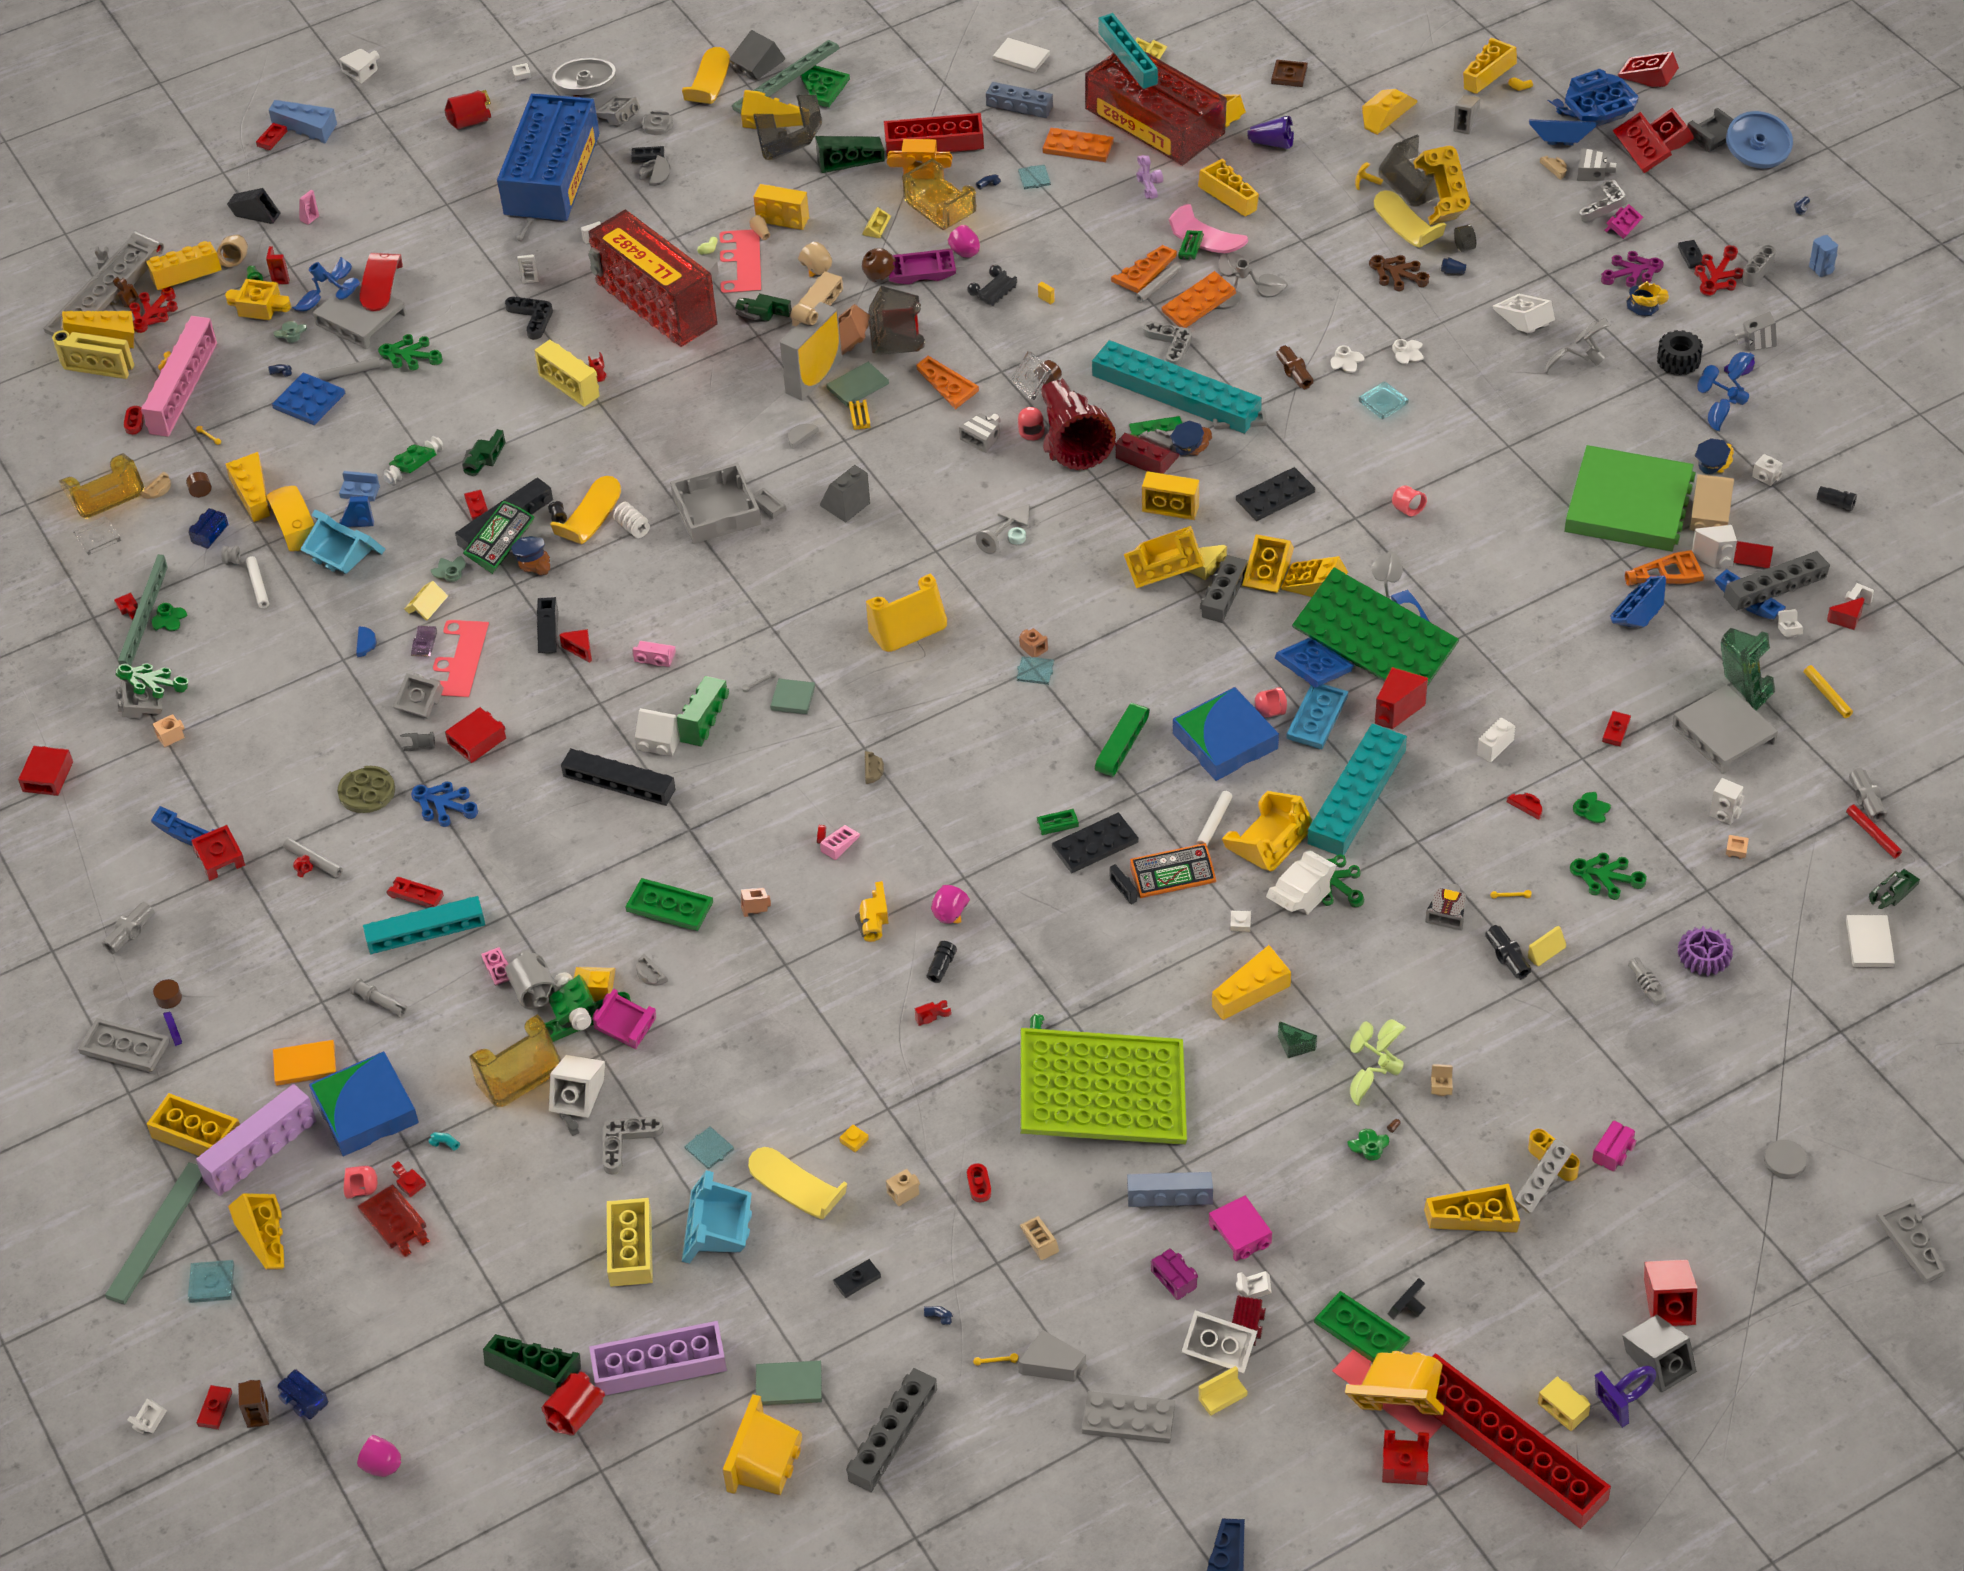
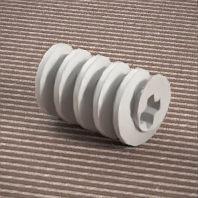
[613,501,650,538]

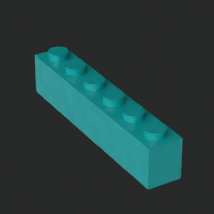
[1098,13,1158,89]
[363,896,486,955]

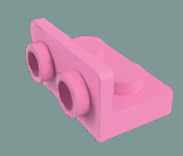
[632,641,676,667]

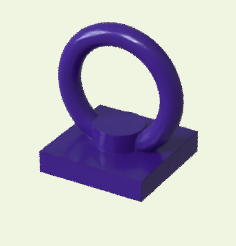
[1594,1366,1656,1428]

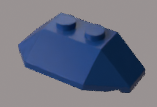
[1529,119,1596,146]
[1610,576,1666,628]

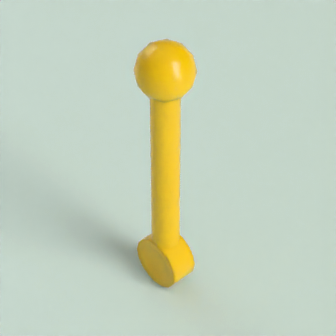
[196,426,221,445]
[1490,890,1532,899]
[973,1353,1019,1366]

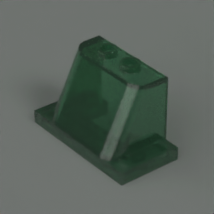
[1721,628,1775,711]

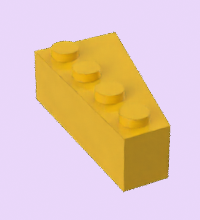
[1463,38,1517,94]
[62,311,134,349]
[225,452,270,522]

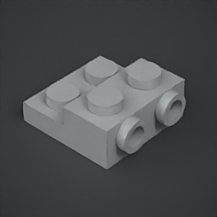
[596,96,641,126]
[392,673,444,719]
[116,680,162,718]

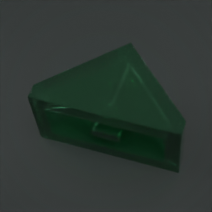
[1278,1022,1317,1058]

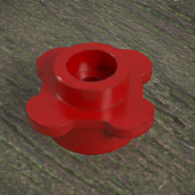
[293,855,313,877]

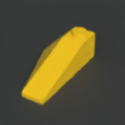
[228,1193,285,1269]

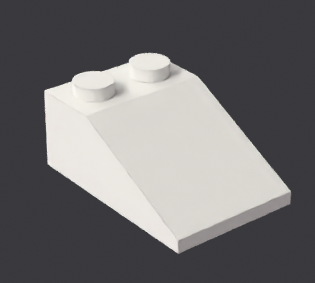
[1493,294,1555,333]
[1182,1310,1257,1373]

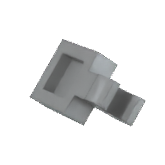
[95,246,109,269]

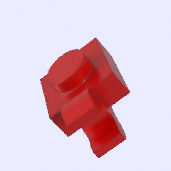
[114,592,138,620]
[914,1000,952,1026]
[391,1161,426,1198]

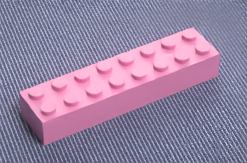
[141,316,217,437]

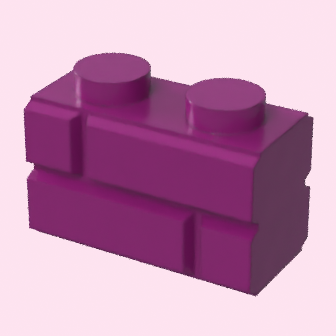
[1151,1248,1198,1300]

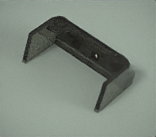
[753,95,822,160]
[1378,134,1439,207]

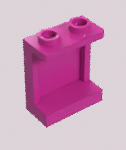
[592,989,656,1049]
[1209,1195,1272,1261]

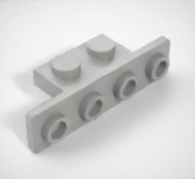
[1514,1139,1572,1213]

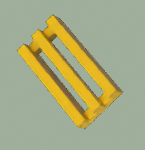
[849,399,871,430]

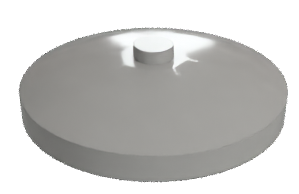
[552,58,616,95]

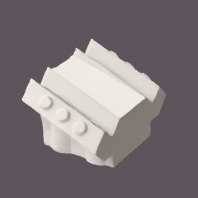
[1266,851,1337,915]

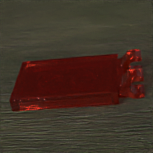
[357,1184,430,1257]

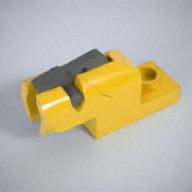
[855,881,889,942]

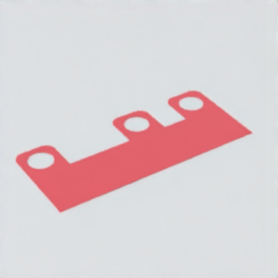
[720,229,761,293]
[433,620,489,697]
[1332,1350,1443,1439]

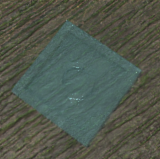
[1359,381,1409,420]
[188,1260,235,1303]

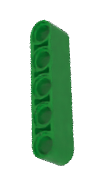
[1095,702,1150,777]

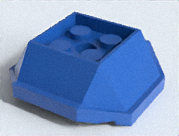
[1565,69,1639,127]

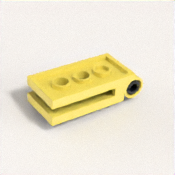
[52,330,135,379]

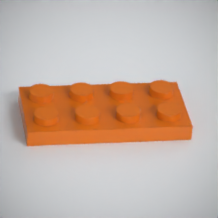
[1042,128,1114,162]
[1161,271,1236,328]

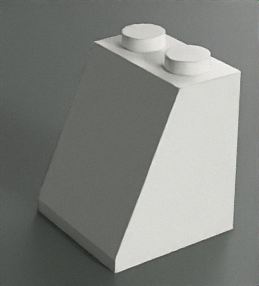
[549,1055,605,1118]

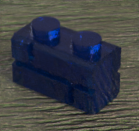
[188,508,229,549]
[277,1369,328,1420]

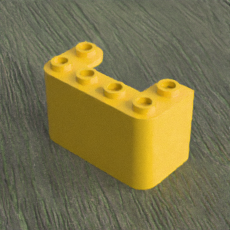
[1413,146,1470,225]

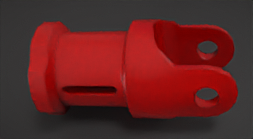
[588,352,607,382]

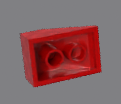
[1618,51,1679,87]
[1650,108,1694,151]

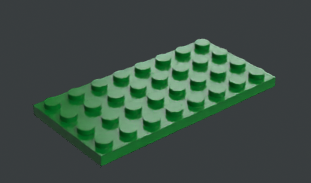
[1292,567,1459,685]

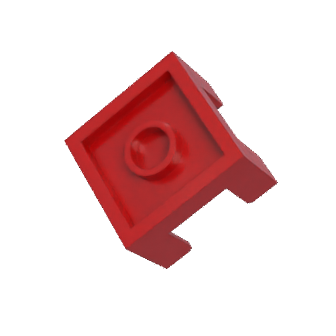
[191,825,245,881]
[1382,1430,1429,1486]

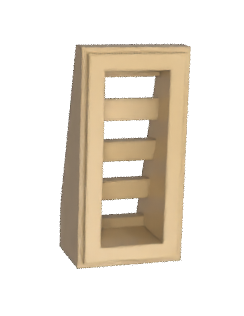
[1020,1216,1059,1260]

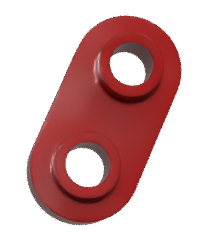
[124,406,144,435]
[967,1163,992,1203]

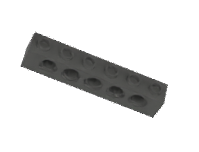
[1723,551,1830,611]
[846,1368,937,1493]

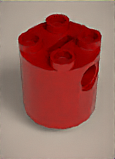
[444,90,491,130]
[541,1372,605,1436]

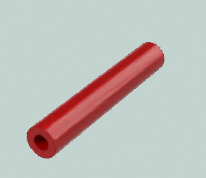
[1846,804,1902,859]

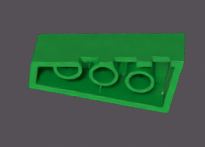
[676,676,729,747]

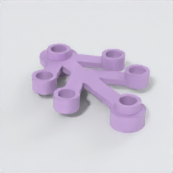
[1136,155,1163,199]

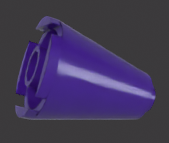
[1247,116,1294,149]

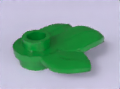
[152,603,188,631]
[1573,792,1611,823]
[1347,1128,1390,1161]

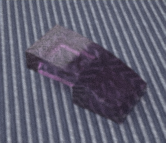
[411,626,437,657]

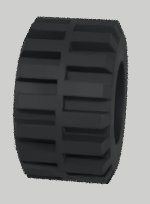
[1657,330,1703,375]

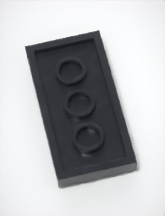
[1236,467,1315,522]
[1052,812,1139,874]

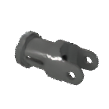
[400,732,435,750]

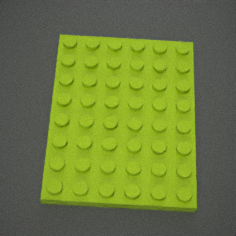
[1020,1028,1187,1145]

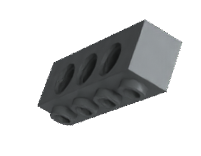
[1200,555,1248,623]

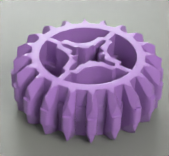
[1678,926,1733,976]

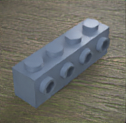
[986,82,1053,118]
[1127,1172,1213,1207]

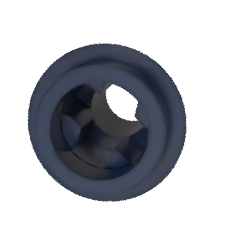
[1441,257,1467,274]

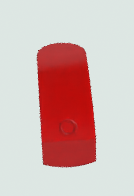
[360,253,403,312]

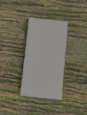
[753,488,787,519]

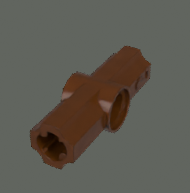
[1276,345,1313,390]

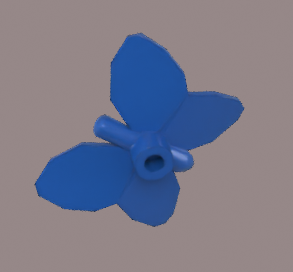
[1547,99,1577,118]

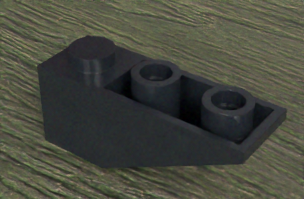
[537,597,559,653]

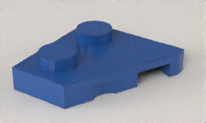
[339,496,374,527]

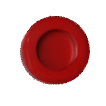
[817,824,827,844]

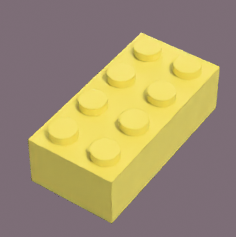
[534,340,600,407]
[607,1198,653,1287]

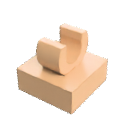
[1726,835,1749,859]

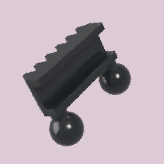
[967,264,1017,306]

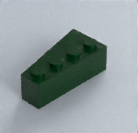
[815,136,885,173]

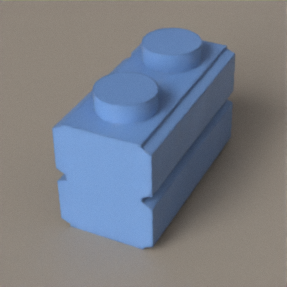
[1809,235,1838,277]

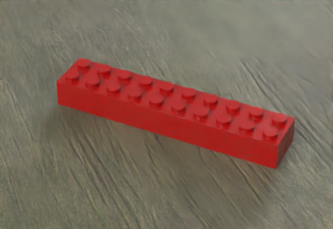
[1431,1353,1611,1529]

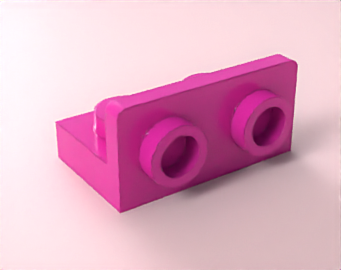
[1604,204,1643,239]

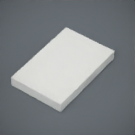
[993,38,1050,73]
[1846,915,1895,967]

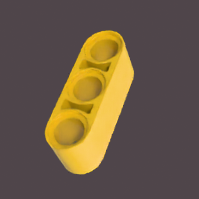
[1528,1128,1580,1181]

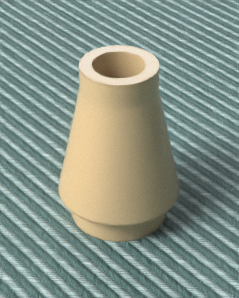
[749,215,770,240]

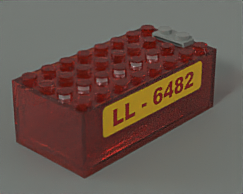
[1085,50,1227,166]
[588,209,718,347]

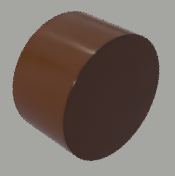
[1036,360,1062,385]
[186,472,212,498]
[153,979,182,1009]

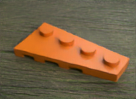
[1111,245,1177,293]
[916,356,979,410]

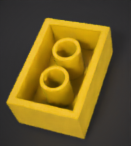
[753,184,809,230]
[1142,471,1199,520]

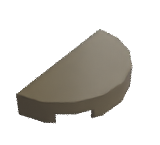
[865,751,884,784]

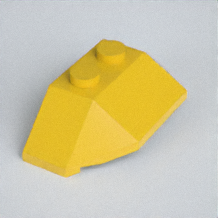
[1362,89,1417,135]

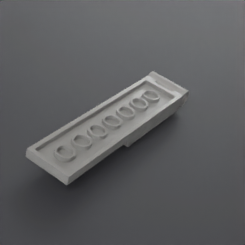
[43,232,164,336]

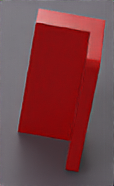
[266,246,290,284]
[1733,541,1774,568]

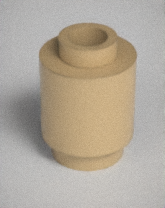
[791,303,818,325]

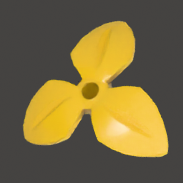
[1355,162,1383,190]

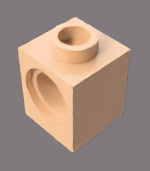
[153,714,185,747]

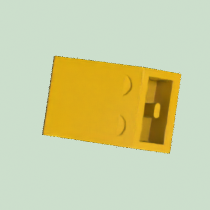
[1281,556,1348,597]

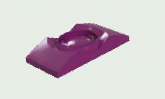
[889,248,956,285]

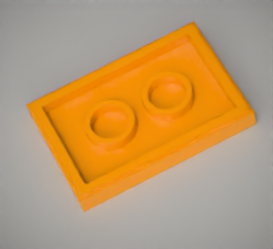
[273,1040,336,1086]

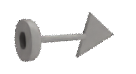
[976,504,1030,554]

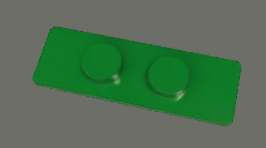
[1129,416,1182,436]

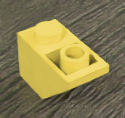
[1188,545,1227,580]

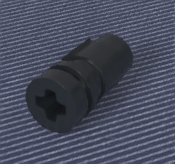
[1816,486,1857,511]
[926,941,957,983]

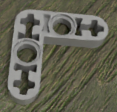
[1579,180,1627,222]
[1144,321,1192,366]
[603,1116,664,1174]

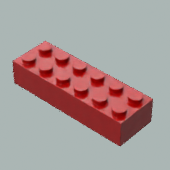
[884,113,984,156]

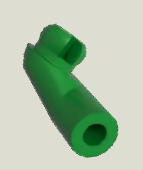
[1030,1014,1044,1029]

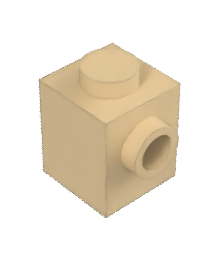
[886,1169,920,1207]

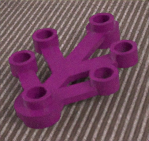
[1601,251,1664,288]

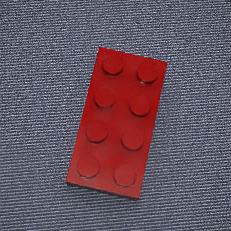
[1613,112,1672,173]

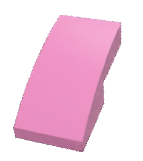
[481,947,509,985]

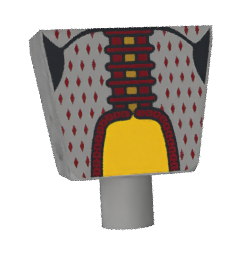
[1425,884,1466,931]

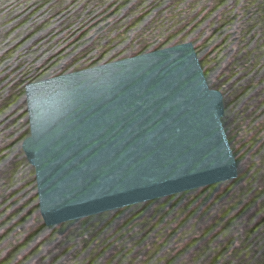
[1018,165,1051,190]
[1017,656,1054,685]
[684,1126,734,1170]

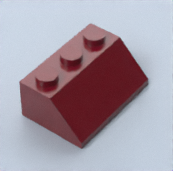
[1115,433,1179,474]

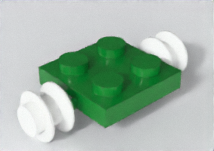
[383,436,443,485]
[549,972,594,1030]

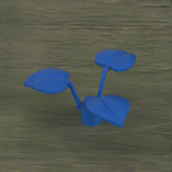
[292,257,360,311]
[1697,352,1755,432]

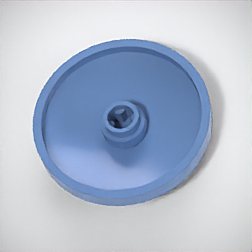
[1726,111,1793,168]

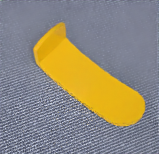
[682,47,730,104]
[550,476,621,544]
[267,485,315,551]

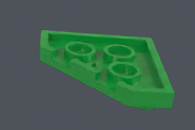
[800,65,850,108]

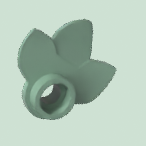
[273,321,307,343]
[431,556,466,582]

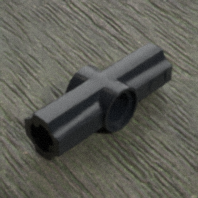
[1485,925,1532,980]

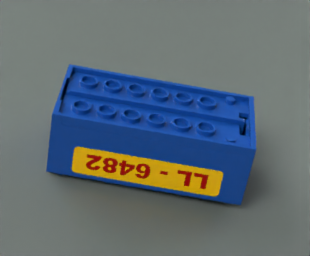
[497,93,600,221]

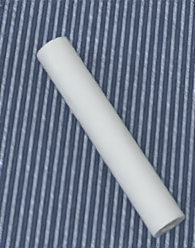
[246,556,269,608]
[1196,791,1233,846]

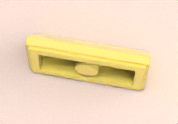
[862,207,891,238]
[1528,926,1566,966]

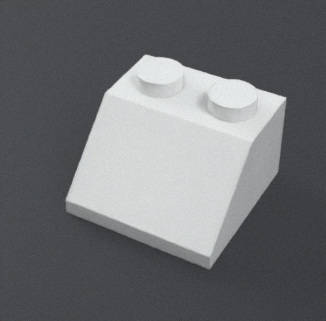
[1692,525,1737,568]
[635,708,680,756]

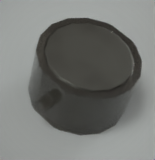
[1454,224,1477,252]

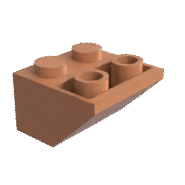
[838,304,870,355]

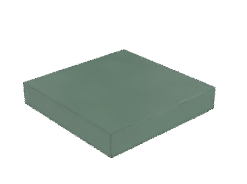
[770,678,815,714]

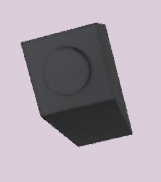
[227,188,281,224]

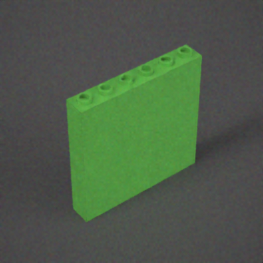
[1564,445,1696,552]

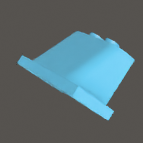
[300,509,385,574]
[682,1170,752,1264]

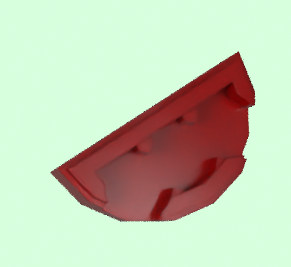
[1507,792,1542,820]

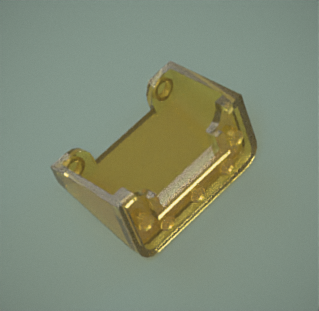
[59,453,144,518]
[469,1014,561,1107]

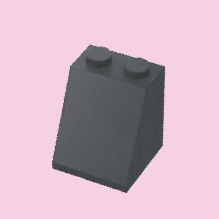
[729,30,786,80]
[820,465,870,523]
[1622,1315,1697,1392]

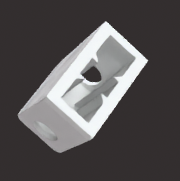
[339,49,380,84]

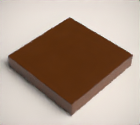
[1271,59,1308,87]

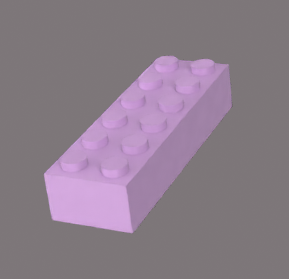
[196,1084,316,1196]
[589,1321,727,1395]

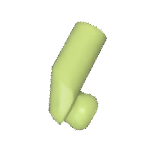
[697,237,718,255]

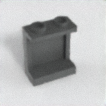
[1687,108,1734,152]

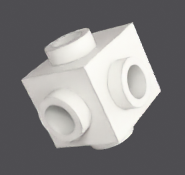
[1752,454,1783,486]

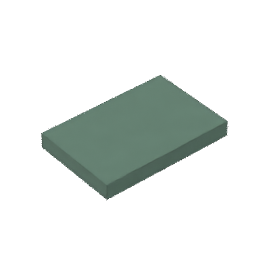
[826,361,889,407]
[756,1361,822,1405]

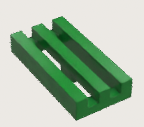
[1178,230,1204,259]
[1036,808,1079,835]

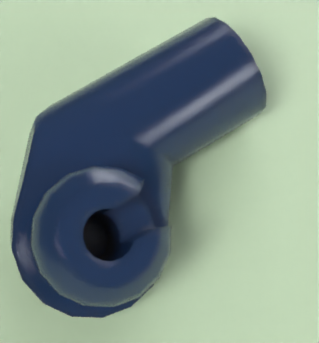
[976,174,1001,189]
[1794,196,1810,215]
[268,364,292,377]
[924,1306,953,1325]

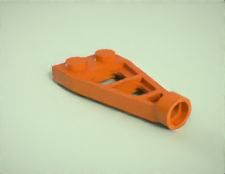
[1625,550,1704,586]

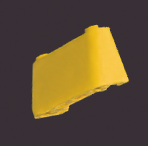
[866,573,947,652]
[1222,791,1312,871]

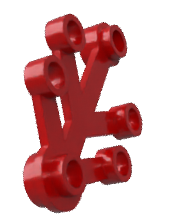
[1694,245,1743,296]
[129,286,178,333]

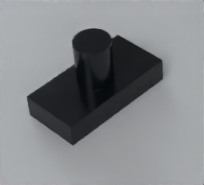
[1388,1278,1426,1320]

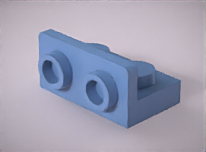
[339,471,380,501]

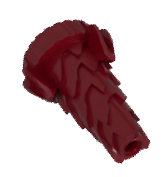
[1041,378,1116,470]

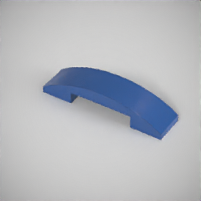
[1715,569,1786,619]
[151,806,215,846]

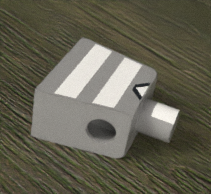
[1577,148,1617,181]
[1735,312,1777,351]
[959,413,1001,453]

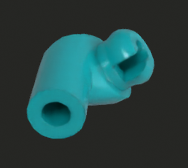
[428,1132,460,1151]

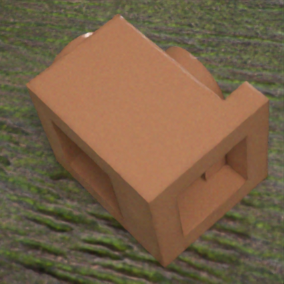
[1019,628,1048,659]
[741,888,771,917]

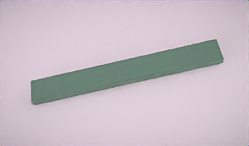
[732,40,839,114]
[118,554,168,666]
[105,1162,203,1305]

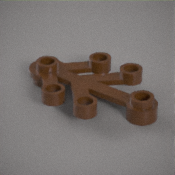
[1369,255,1430,292]

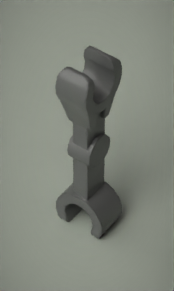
[559,1113,580,1136]

